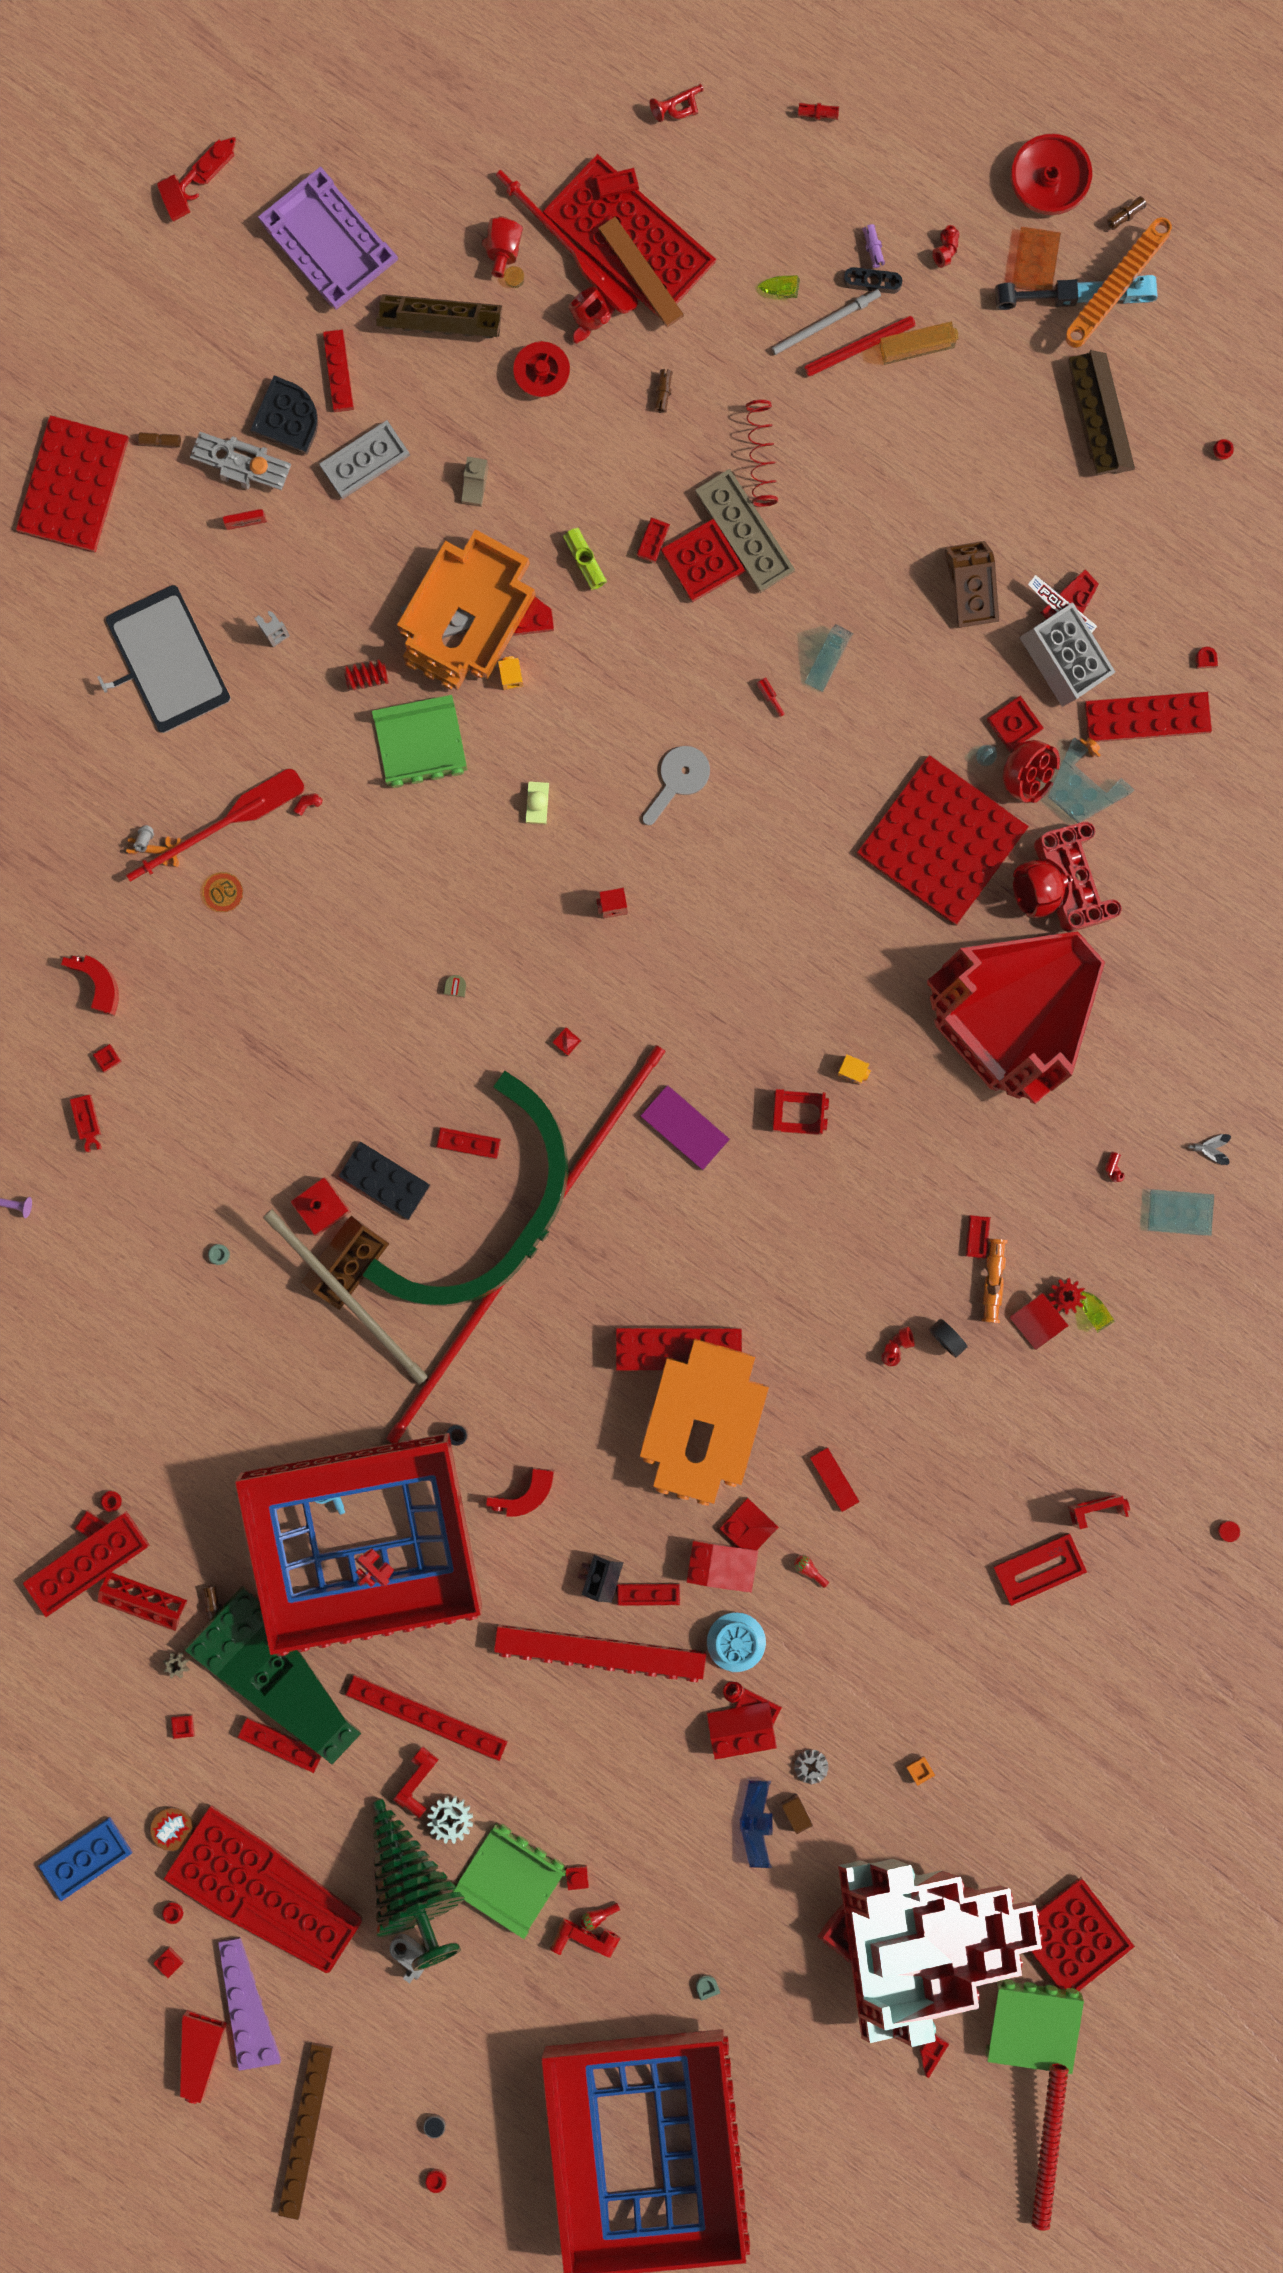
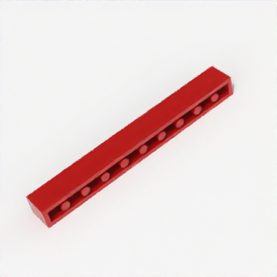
[494,1625,706,1682]

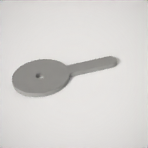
[643,746,710,826]

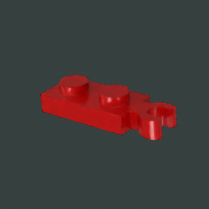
[70,1094,102,1153]

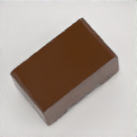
[781,1794,813,1835]

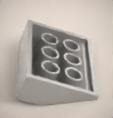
[1019,603,1115,707]

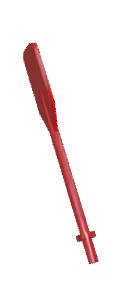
[496,170,638,314]
[126,769,305,882]

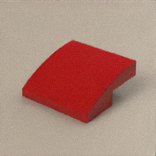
[1010,1292,1069,1350]

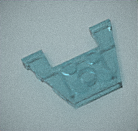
[1048,737,1135,823]

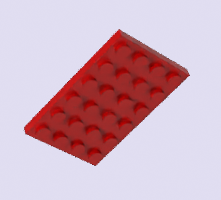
[16,415,129,553]

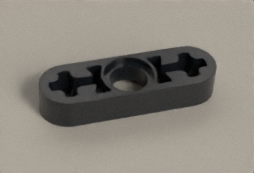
[844,267,903,294]

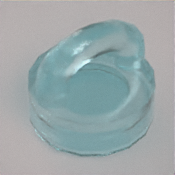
[976,745,997,766]

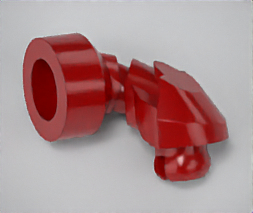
[933,225,960,268]
[881,1327,915,1367]

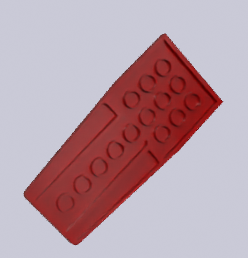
[164,1805,363,1973]

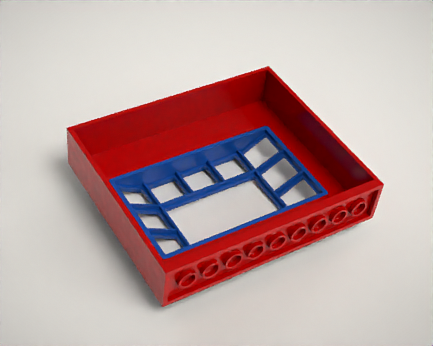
[235,1433,482,1656]
[542,2029,750,2273]

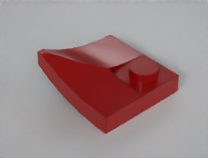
[720,1498,779,1550]

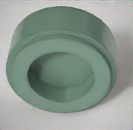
[208,1244,230,1265]

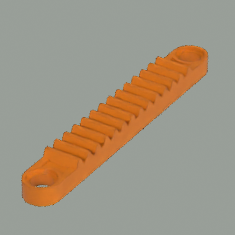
[1066,217,1172,348]

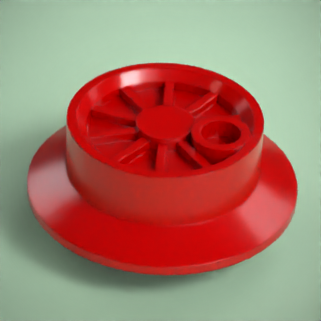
[513,341,570,397]

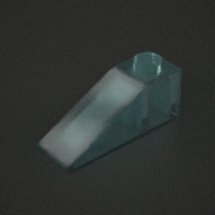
[805,624,854,692]

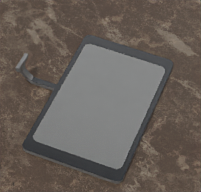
[97,585,231,733]

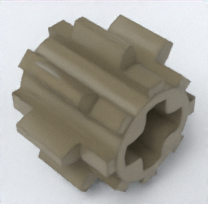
[163,1652,190,1679]

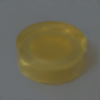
[504,266,525,288]

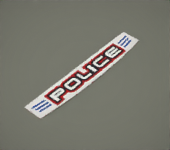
[1028,575,1097,633]

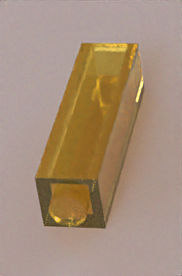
[879,321,959,365]

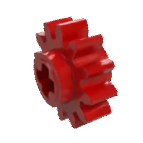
[1048,1278,1086,1315]

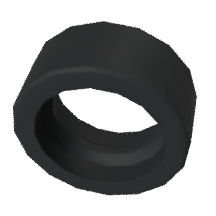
[929,1319,968,1358]

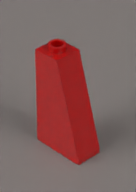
[180,2010,227,2104]

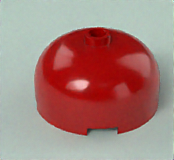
[1003,740,1060,803]

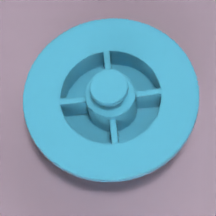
[707,1612,766,1672]

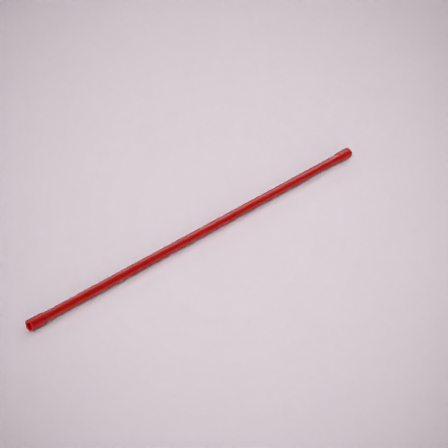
[386,1045,666,1444]

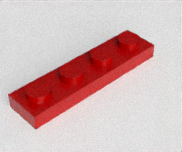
[323,329,354,413]
[238,1717,322,1773]

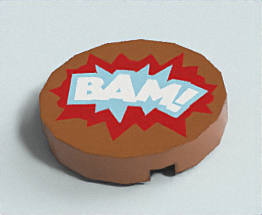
[150,1807,194,1851]

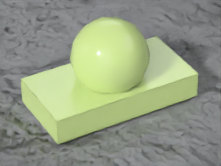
[526,782,549,824]

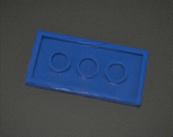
[38,1817,133,1901]

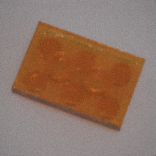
[1012,226,1061,291]

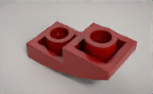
[157,174,191,222]

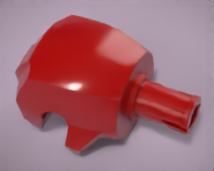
[482,216,523,278]

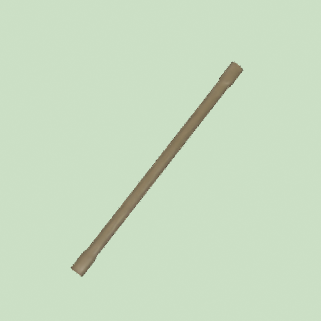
[263,1209,428,1384]

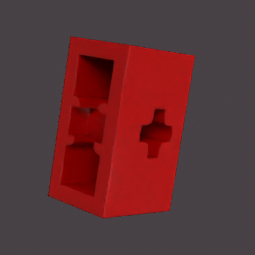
[596,887,628,919]

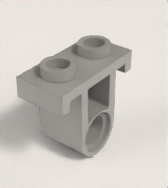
[390,1934,427,1984]

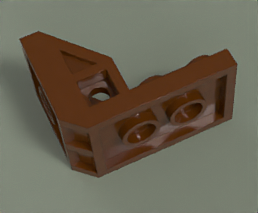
[945,541,999,628]

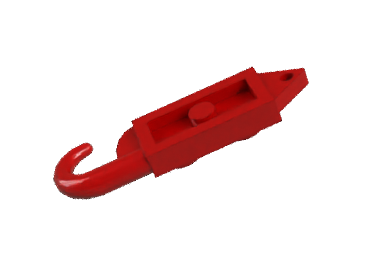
[179,137,236,201]

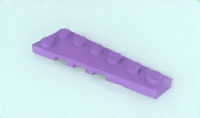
[219,1937,281,2071]

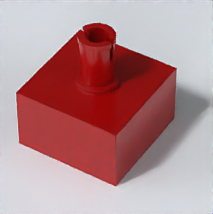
[291,1177,351,1236]

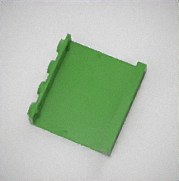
[372,695,468,788]
[454,1823,566,1939]
[985,1979,1084,2074]

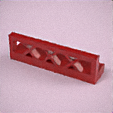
[97,1572,187,1631]

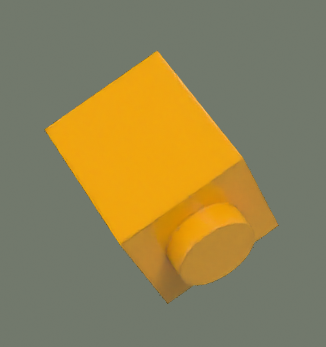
[498,656,524,690]
[837,1054,871,1085]

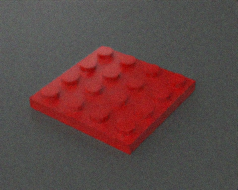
[1032,1877,1135,1991]

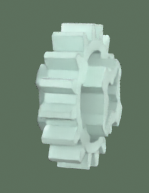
[427,1796,473,1844]

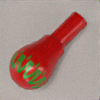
[794,1555,829,1588]
[581,1903,620,1931]

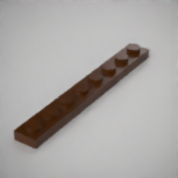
[278,2042,333,2220]

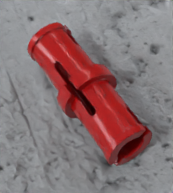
[798,102,839,120]

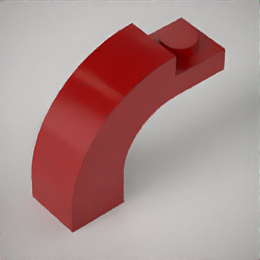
[61,955,119,1016]
[486,1468,555,1517]

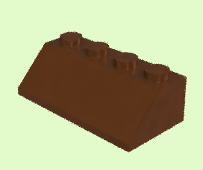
[301,1216,389,1310]

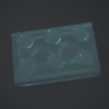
[1148,1189,1214,1236]

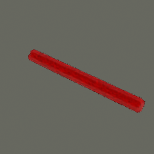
[804,316,916,377]

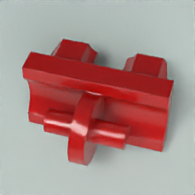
[354,1548,394,1587]

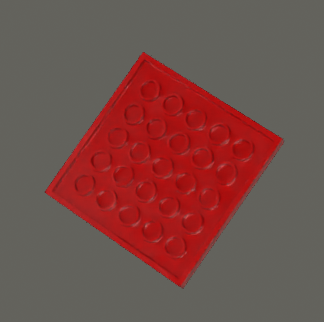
[857,755,1029,926]

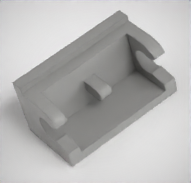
[254,611,290,647]

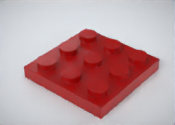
[661,519,745,603]

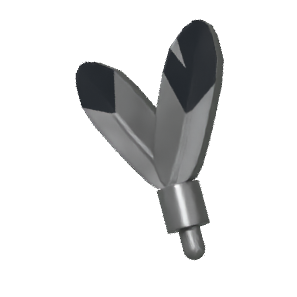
[1188,1134,1231,1165]

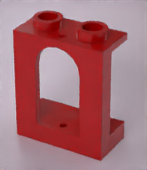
[772,1089,829,1135]
[1068,1493,1130,1530]

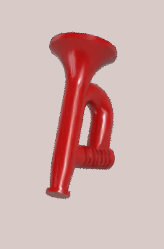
[649,84,703,122]

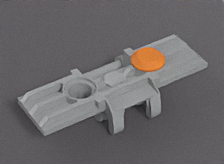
[190,432,291,491]

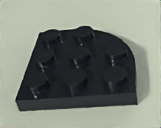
[250,375,318,455]

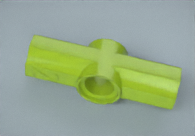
[563,528,607,591]

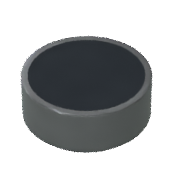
[424,2114,446,2138]

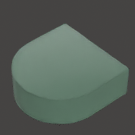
[696,1974,720,2001]

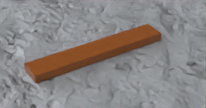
[599,217,684,328]

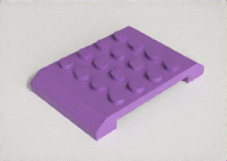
[258,166,398,310]

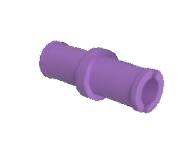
[862,224,885,268]

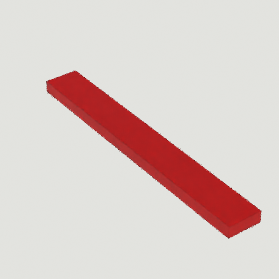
[345,1674,508,1761]

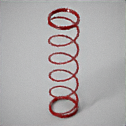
[746,399,778,507]

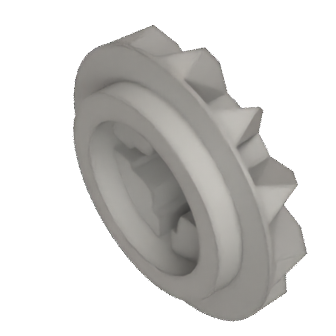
[795,1750,829,1785]

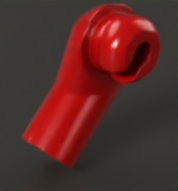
[293,793,323,816]
[1105,1151,1125,1182]

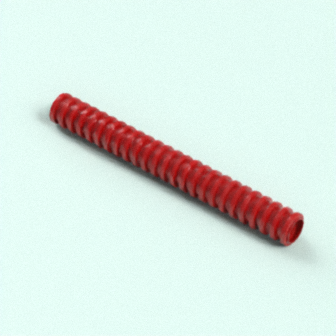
[1031,2063,1069,2231]

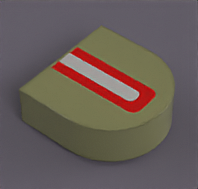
[444,975,466,998]

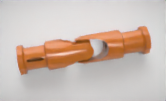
[981,1239,1008,1323]

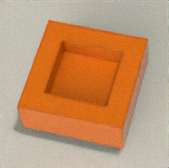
[906,1756,935,1786]

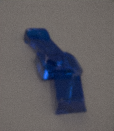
[740,1780,773,1868]

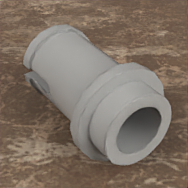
[133,825,154,852]

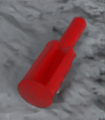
[756,678,785,717]

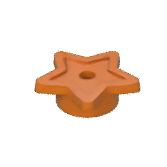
[1079,738,1101,757]

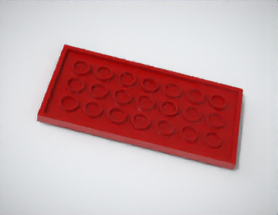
[543,154,716,318]

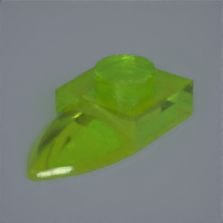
[758,275,800,299]
[1081,1291,1115,1333]

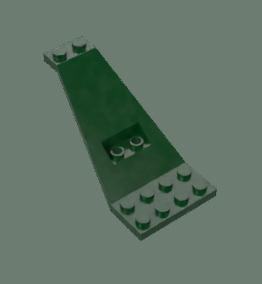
[184,1586,361,1765]

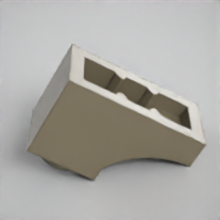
[461,457,489,507]

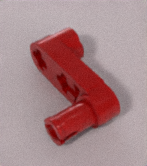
[393,1746,439,1819]
[549,1918,621,1958]

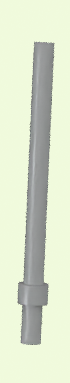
[772,289,881,355]

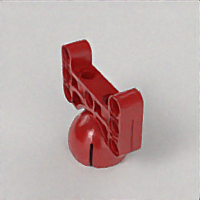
[1012,822,1122,933]

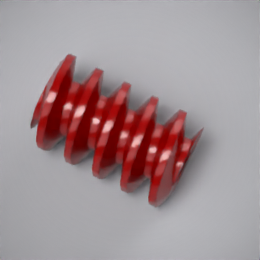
[344,659,389,691]

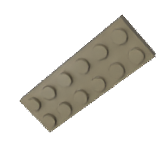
[695,469,795,593]

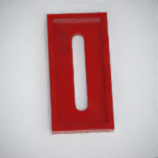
[993,1533,1087,1606]

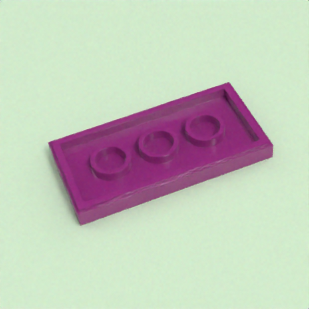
[641,1085,730,1170]

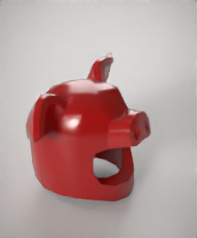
[568,287,615,344]

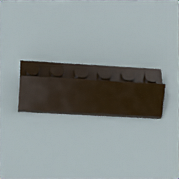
[376,294,502,339]
[1068,350,1135,476]

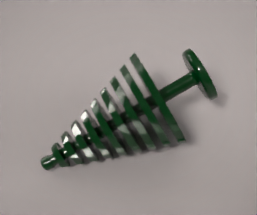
[372,1799,465,1971]

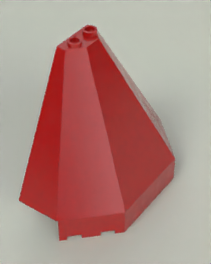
[927,931,1105,1104]

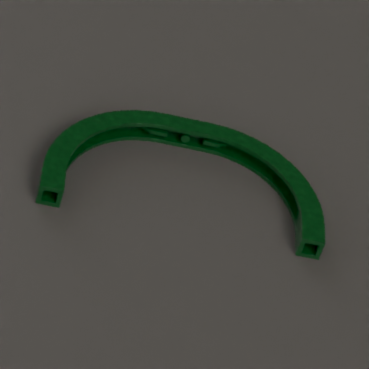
[363,1070,568,1307]

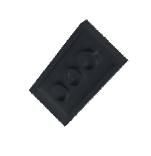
[339,1141,431,1220]

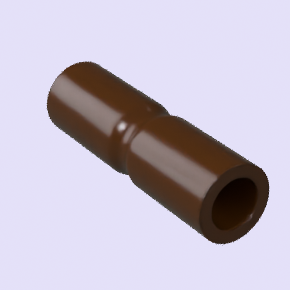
[138,432,181,447]

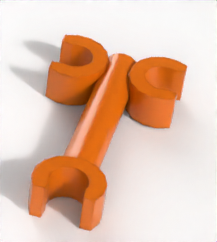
[126,836,182,867]

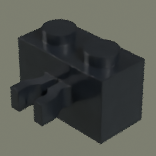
[578,1555,624,1603]

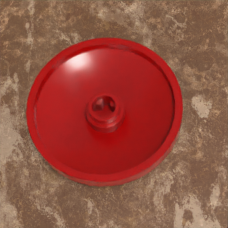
[1011,133,1093,215]

